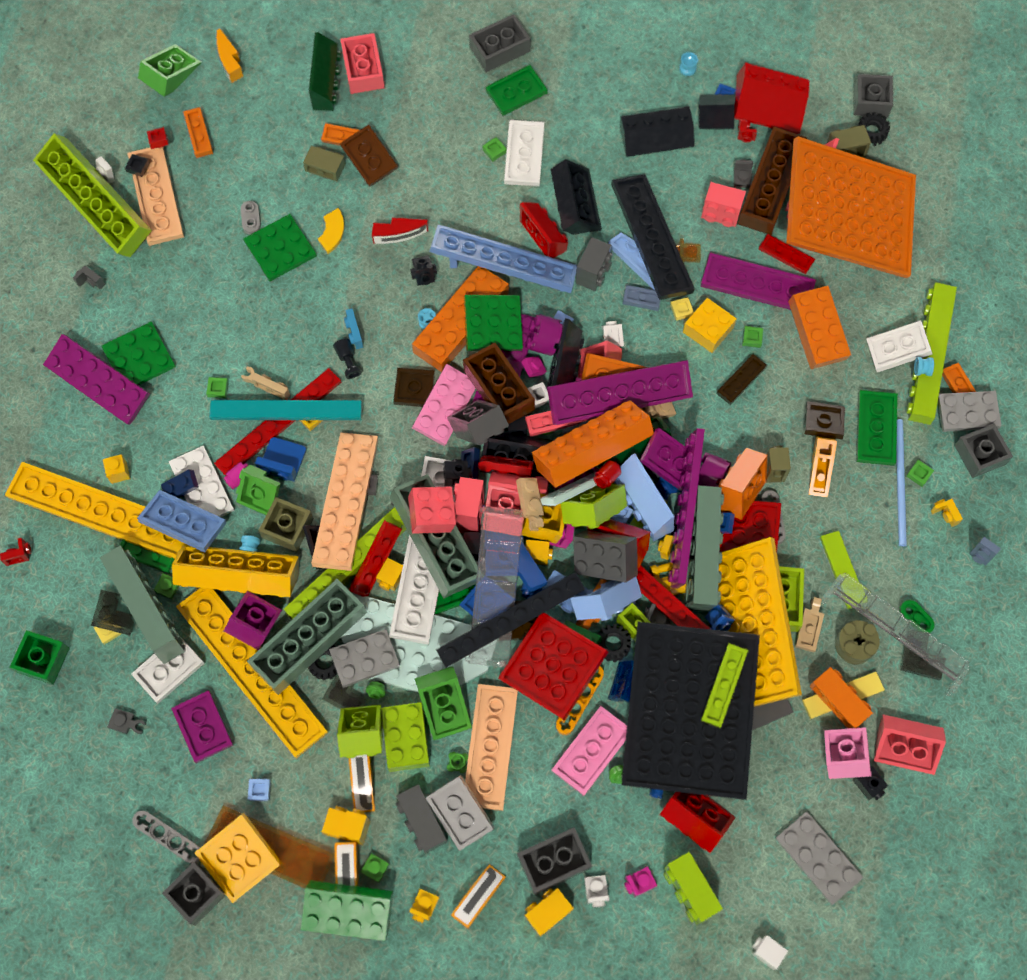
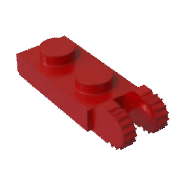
[478,455,534,476]

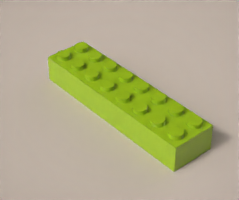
[33,133,152,257]

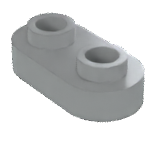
[241,201,261,235]

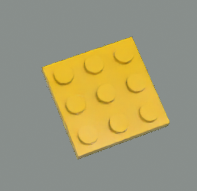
[195,813,282,903]

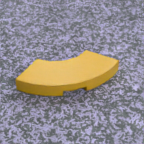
[318,208,344,254]

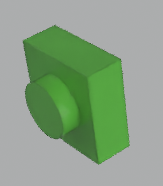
[482,137,507,162]
[742,326,763,348]
[206,377,229,398]
[906,460,934,487]
[154,573,180,600]
[361,853,389,883]

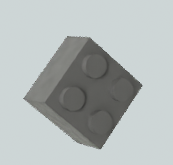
[854,74,893,118]
[575,237,613,291]
[954,424,1013,478]
[162,862,226,926]

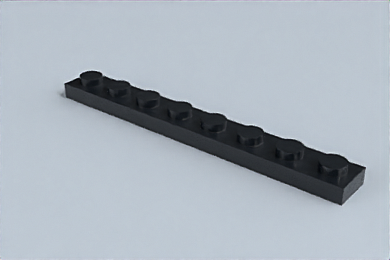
[435,572,585,668]

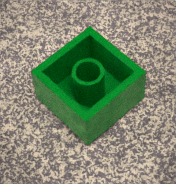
[9,630,70,685]

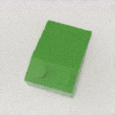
[138,44,201,97]
[414,666,472,741]

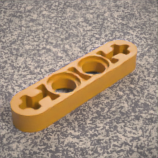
[556,666,604,735]

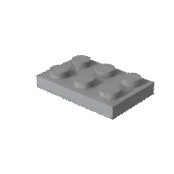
[938,391,1001,432]
[329,629,400,688]
[426,775,495,851]

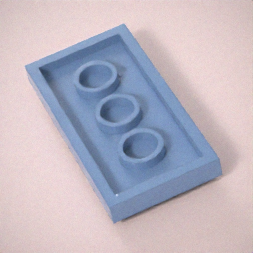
[138,490,226,552]

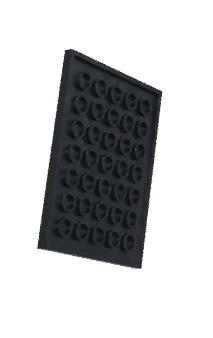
[621,622,760,800]

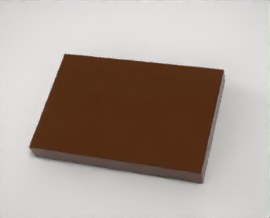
[340,124,398,187]

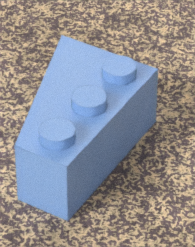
[570,577,642,621]

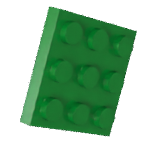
[243,214,317,282]
[464,295,523,351]
[101,321,176,385]

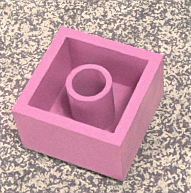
[824,727,871,779]

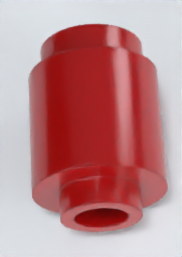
[594,461,621,489]

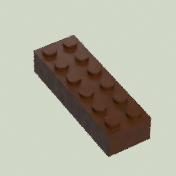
[738,127,808,236]

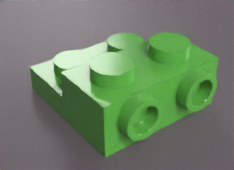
[236,464,280,515]

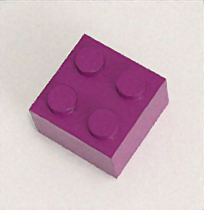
[224,591,282,650]

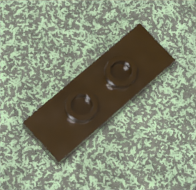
[716,354,767,405]

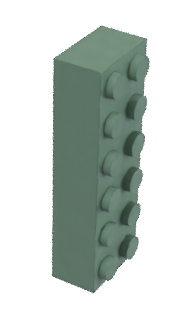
[390,474,483,598]
[685,485,724,611]
[99,545,185,664]
[247,579,367,695]

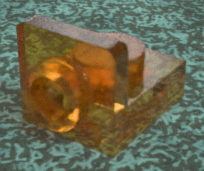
[676,238,701,263]

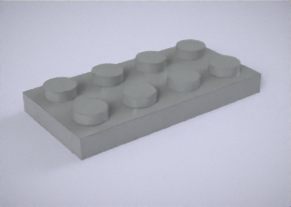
[775,811,864,905]

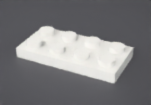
[504,120,544,186]
[168,446,234,517]

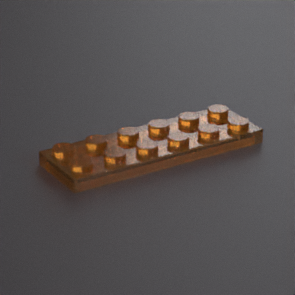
[205,805,335,889]

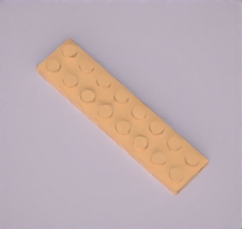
[312,432,378,571]

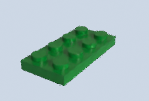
[856,390,898,466]

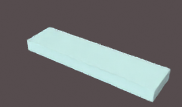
[541,472,596,506]

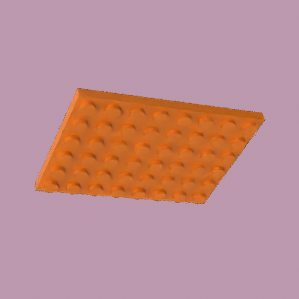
[786,136,916,278]

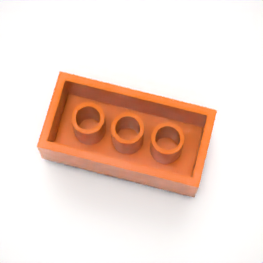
[788,286,851,370]

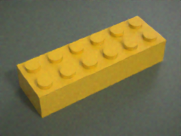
[172,544,299,597]

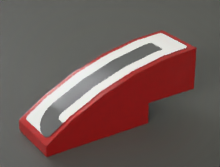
[372,218,429,244]

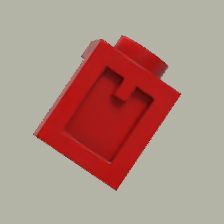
[737,120,757,143]
[147,127,169,149]
[0,537,32,566]

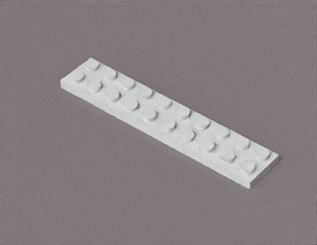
[389,456,455,644]

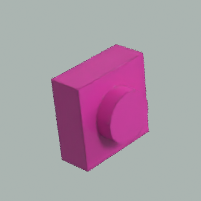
[522,356,547,377]

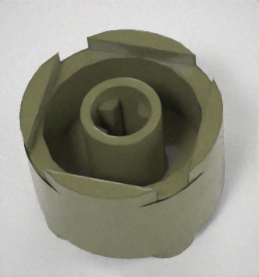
[835,620,880,665]

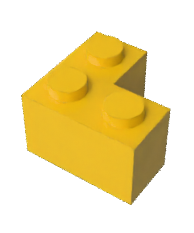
[322,806,371,845]

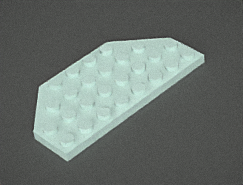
[341,592,497,693]

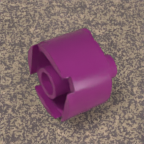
[525,314,562,356]
[698,452,732,487]

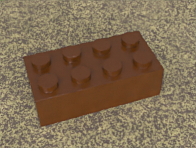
[463,343,535,424]

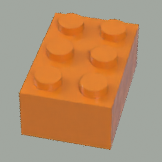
[719,448,767,520]

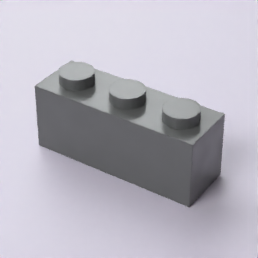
[395,784,447,854]

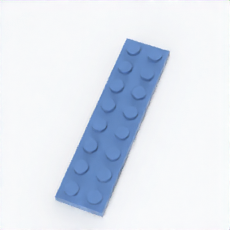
[430,224,577,293]

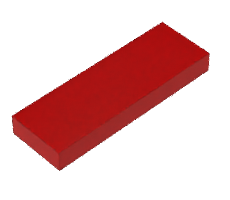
[759,234,815,275]

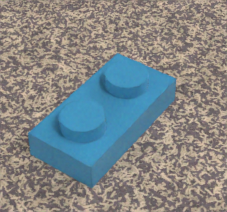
[344,308,363,349]

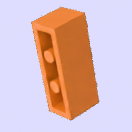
[809,667,873,729]

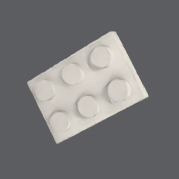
[867,321,932,372]
[131,639,205,704]

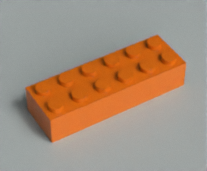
[412,266,509,372]
[532,400,654,488]

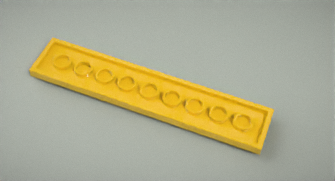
[5,462,187,559]
[176,588,328,759]

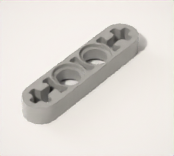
[132,811,200,864]

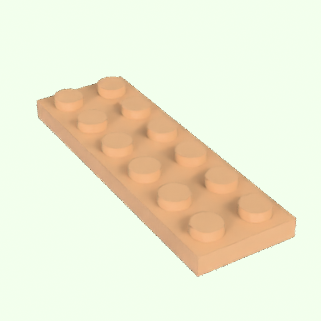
[128,147,184,246]
[465,684,518,811]

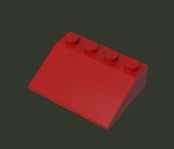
[734,63,810,134]

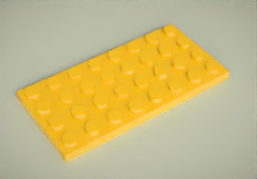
[710,537,802,707]

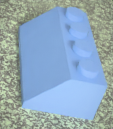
[614,454,674,542]

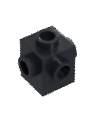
[410,255,437,286]
[443,459,472,488]

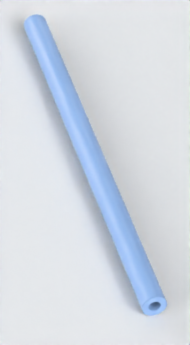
[896,419,907,546]

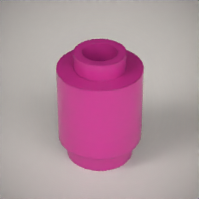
[223,462,248,490]

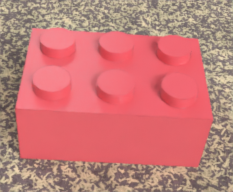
[340,33,385,94]
[453,477,485,533]

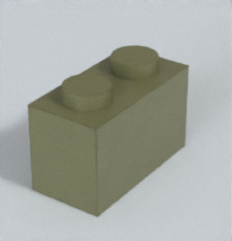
[303,145,346,182]
[766,446,791,483]

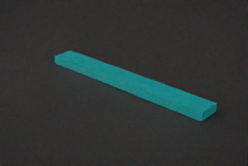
[209,400,362,420]

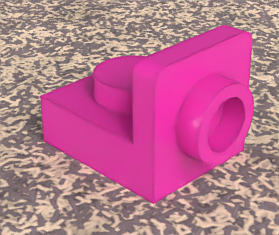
[549,524,574,549]
[624,867,657,898]

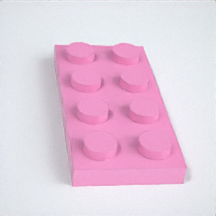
[412,364,476,446]
[551,706,627,796]

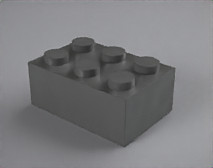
[469,14,531,72]
[447,399,509,445]
[573,530,638,582]
[517,827,592,895]

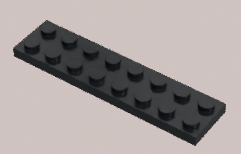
[611,174,695,300]

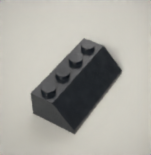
[619,106,695,157]
[550,159,602,235]
[546,318,584,391]
[480,432,554,485]

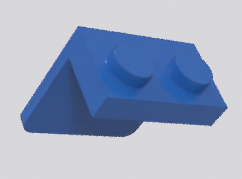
[255,437,306,482]

